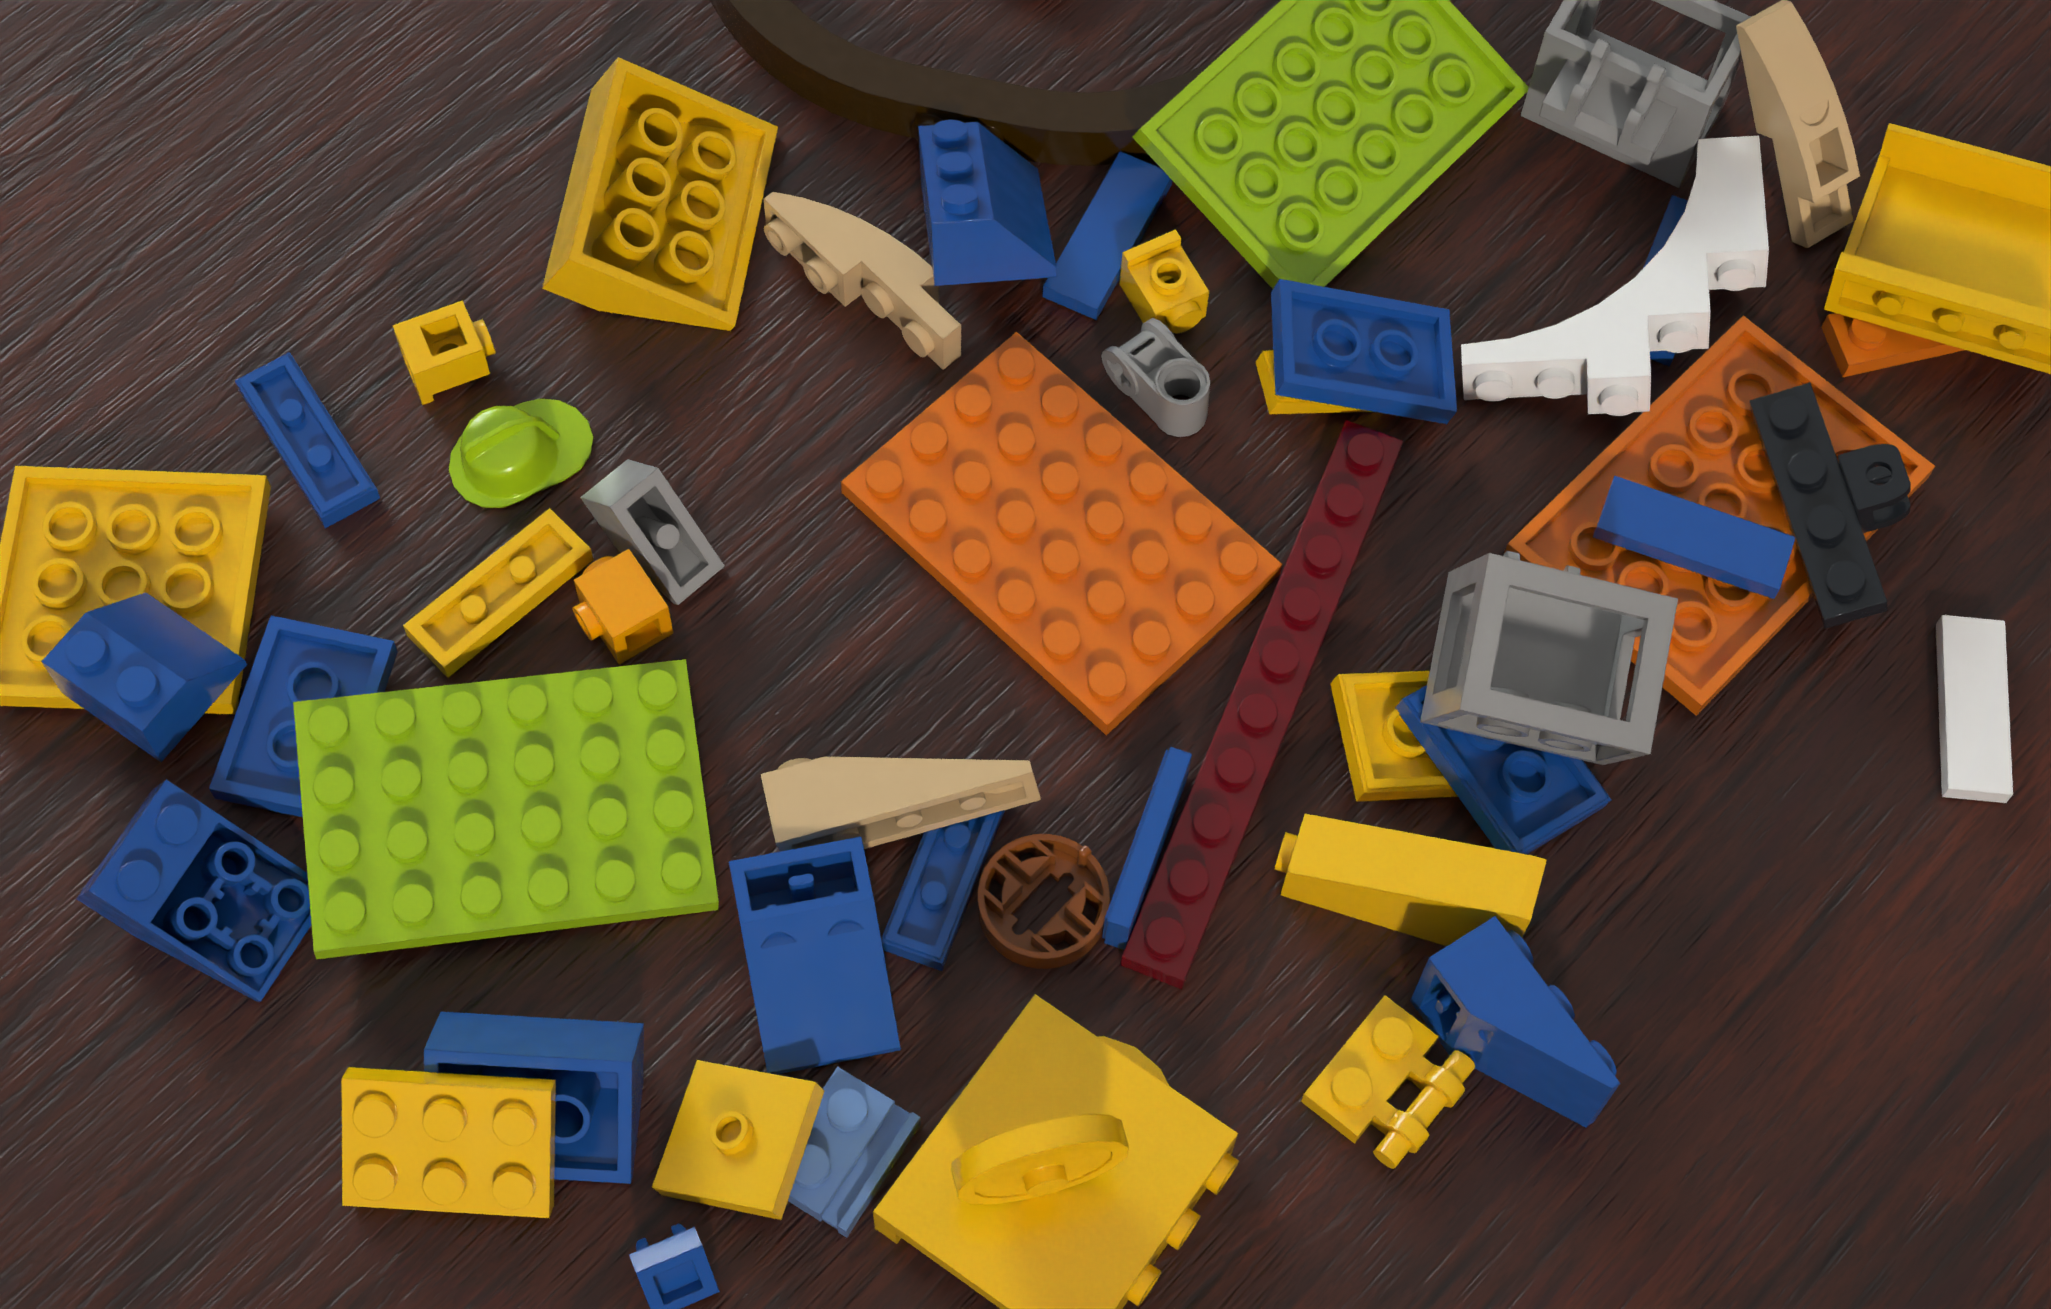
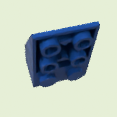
[76,779,312,1002]
[729,837,901,1075]
[1410,916,1620,1128]

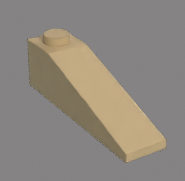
[761,757,1041,852]

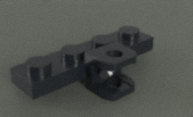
[1749,383,1911,629]

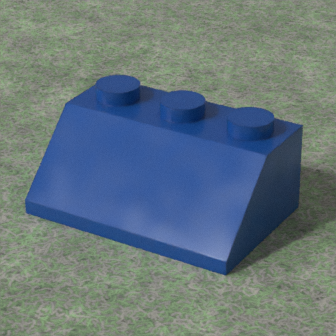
[918,120,1057,286]
[424,1012,644,1184]

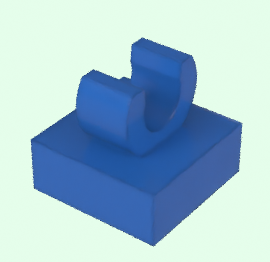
[629,1223,720,1309]

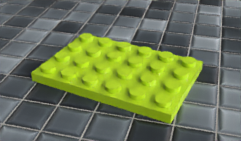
[1133,0,1529,289]
[293,659,719,960]

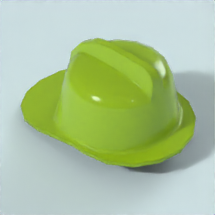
[449,399,593,508]

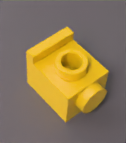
[1119,229,1209,333]
[392,300,496,405]

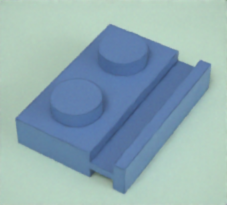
[788,1066,921,1238]

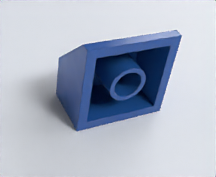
[41,592,247,762]

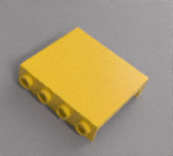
[1824,123,2051,374]
[873,994,1239,1309]

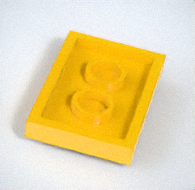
[341,1067,556,1218]

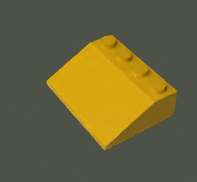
[542,57,778,331]

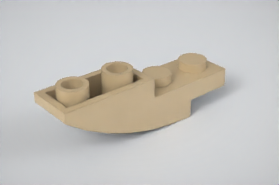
[1736,0,1860,248]
[764,192,961,370]

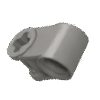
[1101,318,1210,437]

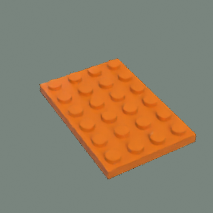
[1504,315,1935,716]
[841,332,1282,735]

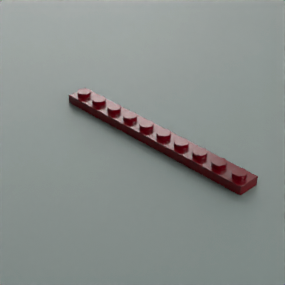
[1121,420,1403,989]

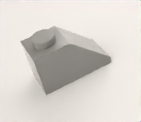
[580,459,725,605]

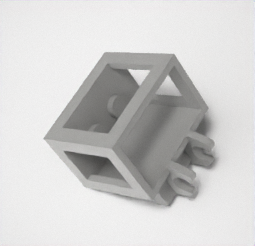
[1521,0,1751,188]
[1420,551,1678,765]

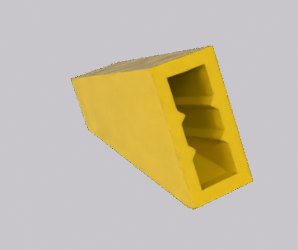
[1274,814,1547,946]

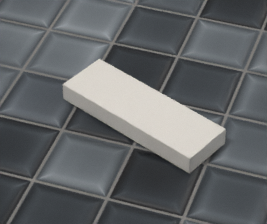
[1936,615,2013,803]

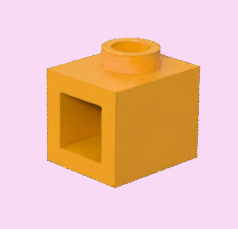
[572,549,674,665]

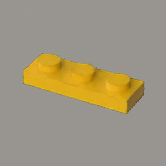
[403,508,594,678]

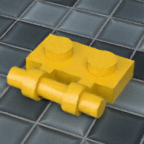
[1301,995,1475,1169]

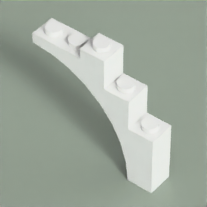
[1461,135,1769,416]

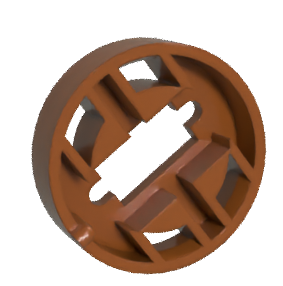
[977,834,1110,969]

